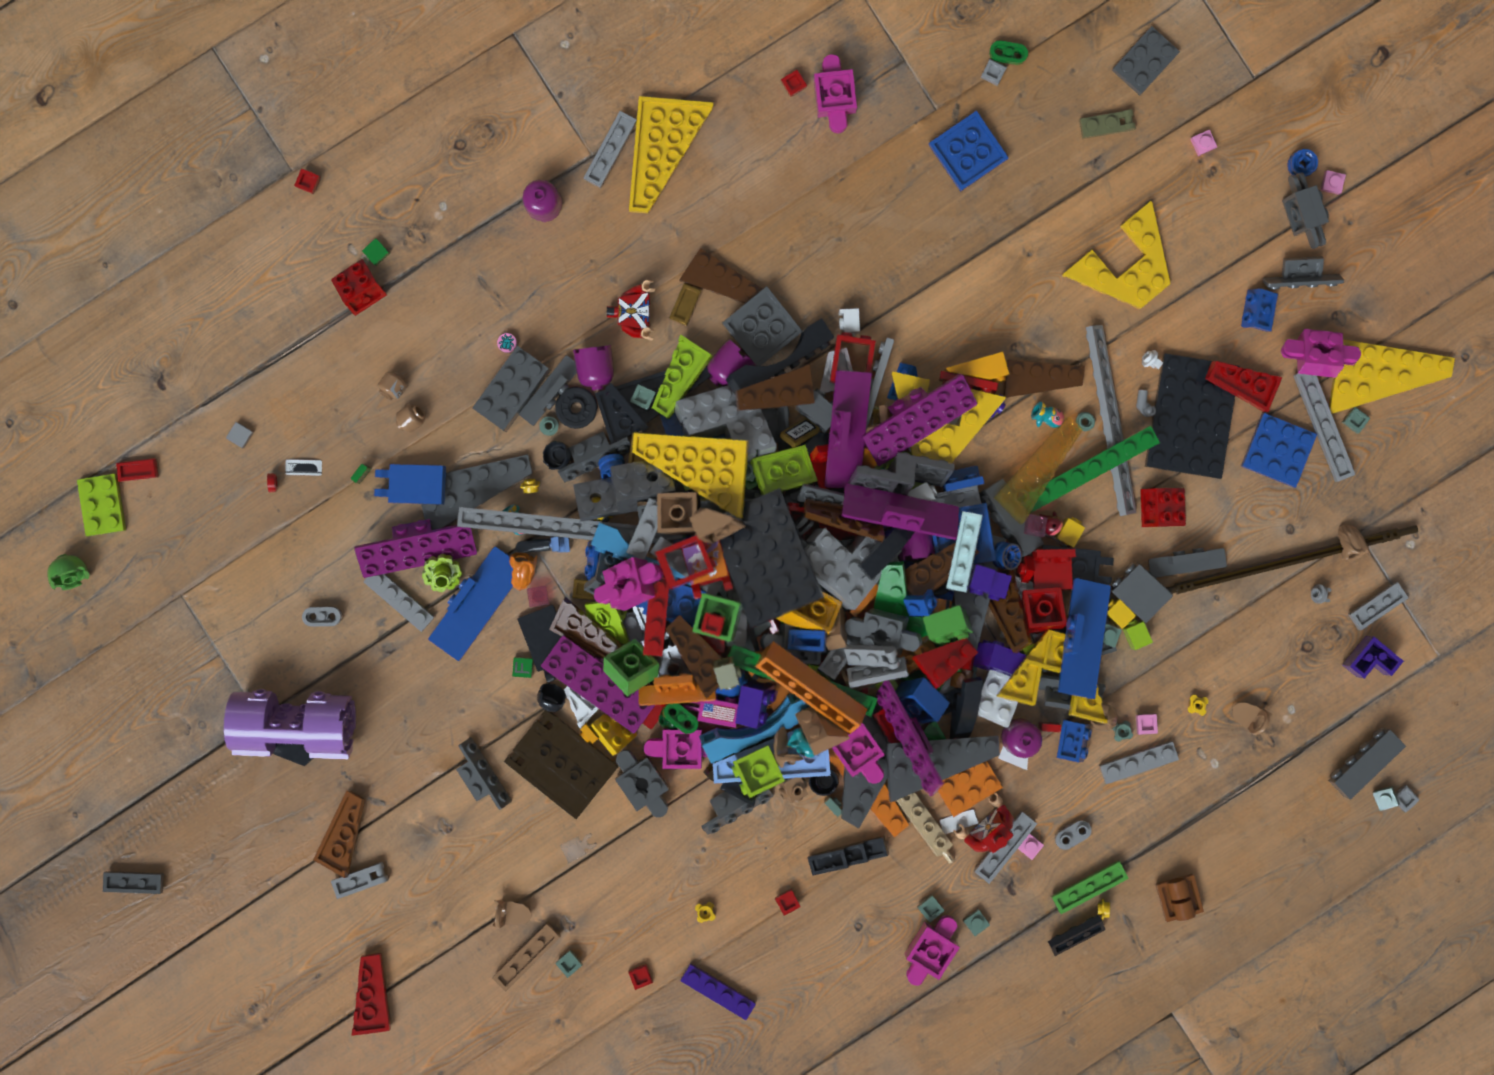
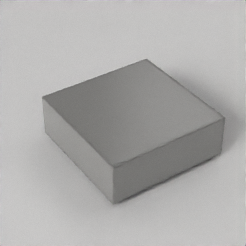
[980,59,1007,86]
[226,422,254,448]
[1396,785,1420,813]

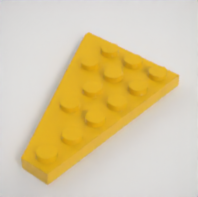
[629,96,713,214]
[1329,339,1455,414]
[632,433,749,518]

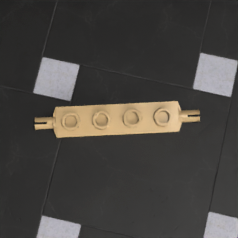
[896,792,955,864]

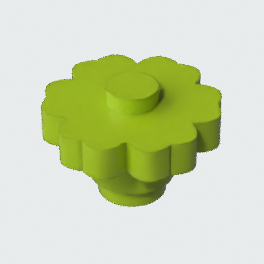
[422,554,462,592]

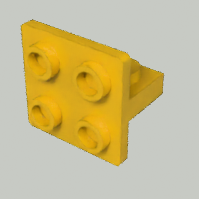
[589,713,637,756]

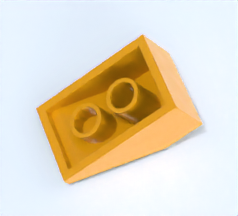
[944,352,1009,383]
[776,592,843,634]

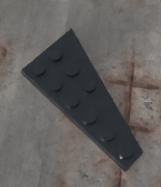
[595,365,710,444]

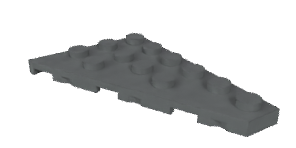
[841,704,889,828]

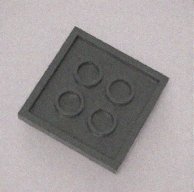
[722,286,803,366]

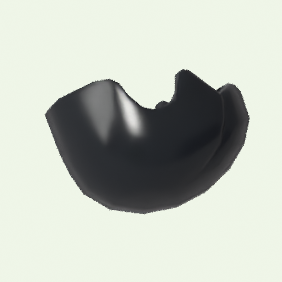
[543,441,571,470]
[537,683,566,712]
[809,768,839,796]

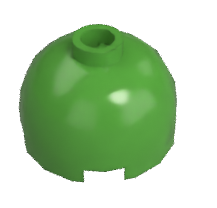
[47,554,90,590]

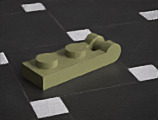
[1079,109,1136,139]

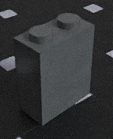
[1111,561,1173,623]

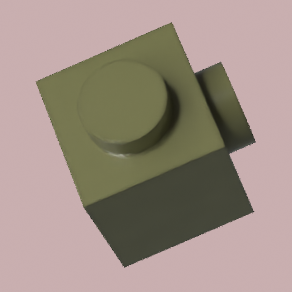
[714,656,742,690]

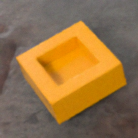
[580,723,599,744]

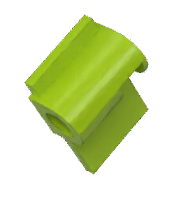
[585,601,630,644]

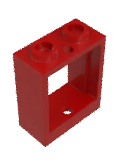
[829,332,876,383]
[655,535,716,590]

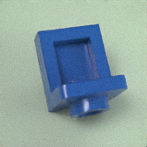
[903,589,937,616]

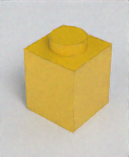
[1054,517,1085,548]
[1107,599,1136,629]

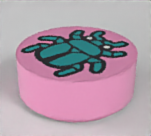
[497,333,517,353]

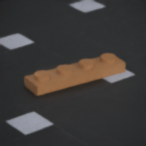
[492,922,561,992]

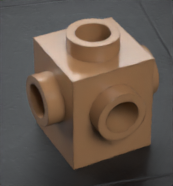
[778,777,808,803]

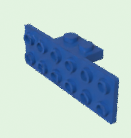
[428,547,513,661]
[1058,578,1111,699]

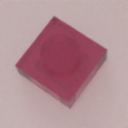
[1024,514,1047,538]
[527,585,549,607]

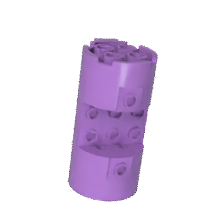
[224,689,356,759]

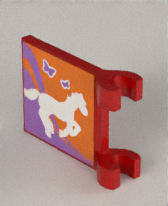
[681,540,733,599]

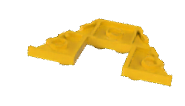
[1062,201,1171,309]
[891,371,1006,463]
[996,630,1107,724]

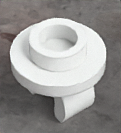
[1142,350,1163,369]

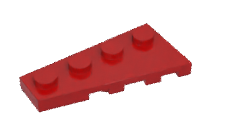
[1205,361,1283,412]

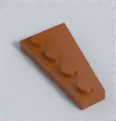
[313,790,365,878]

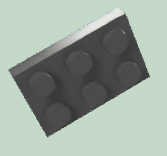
[1112,26,1180,96]

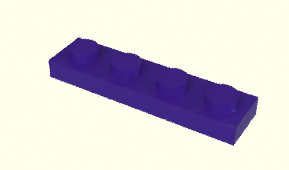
[680,963,756,1020]

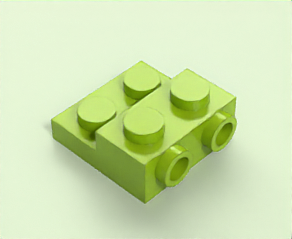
[731,745,785,798]

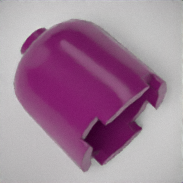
[522,179,563,222]
[707,339,756,387]
[573,345,614,390]
[898,532,935,562]
[1001,718,1043,758]

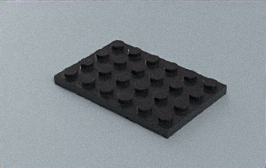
[1145,353,1240,479]
[720,488,824,628]

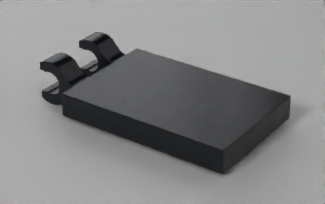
[1042,545,1114,585]
[517,605,562,683]

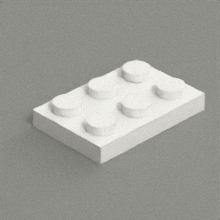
[978,670,1018,728]

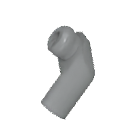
[1136,390,1156,417]

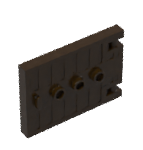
[504,710,619,819]

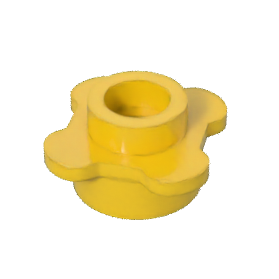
[520,479,540,493]
[1187,695,1209,716]
[1097,899,1110,920]
[695,902,716,923]

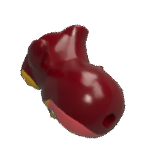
[1036,511,1063,536]

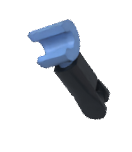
[516,536,570,553]

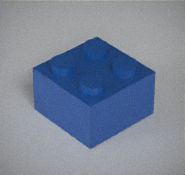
[895,678,950,724]

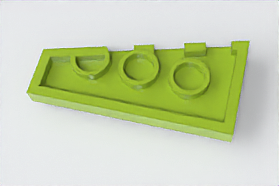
[652,334,713,419]

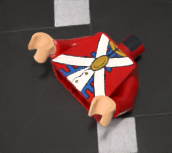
[607,280,655,341]
[953,793,1014,853]

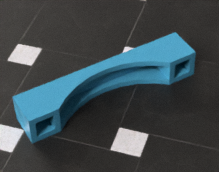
[591,523,691,586]
[699,693,810,763]

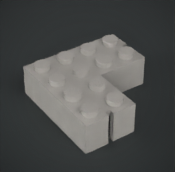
[675,385,776,464]
[805,528,902,610]

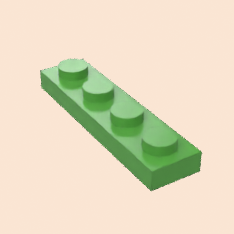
[1051,860,1129,914]

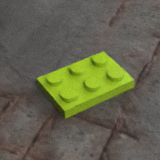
[750,445,817,496]
[77,474,126,537]

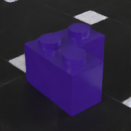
[968,565,1012,601]
[1342,636,1404,679]
[973,640,1027,677]
[735,680,777,729]

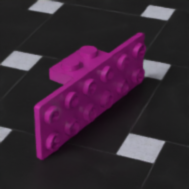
[825,370,872,488]
[862,374,977,466]
[842,483,959,540]
[354,519,477,578]
[541,636,655,733]
[876,680,943,797]

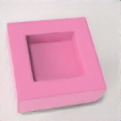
[1190,130,1217,156]
[1320,170,1346,195]
[1136,714,1158,735]
[1018,834,1044,860]

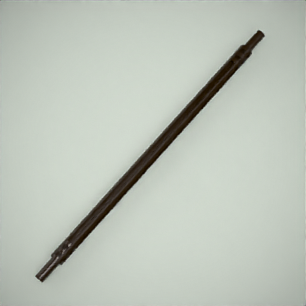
[1166,525,1418,594]

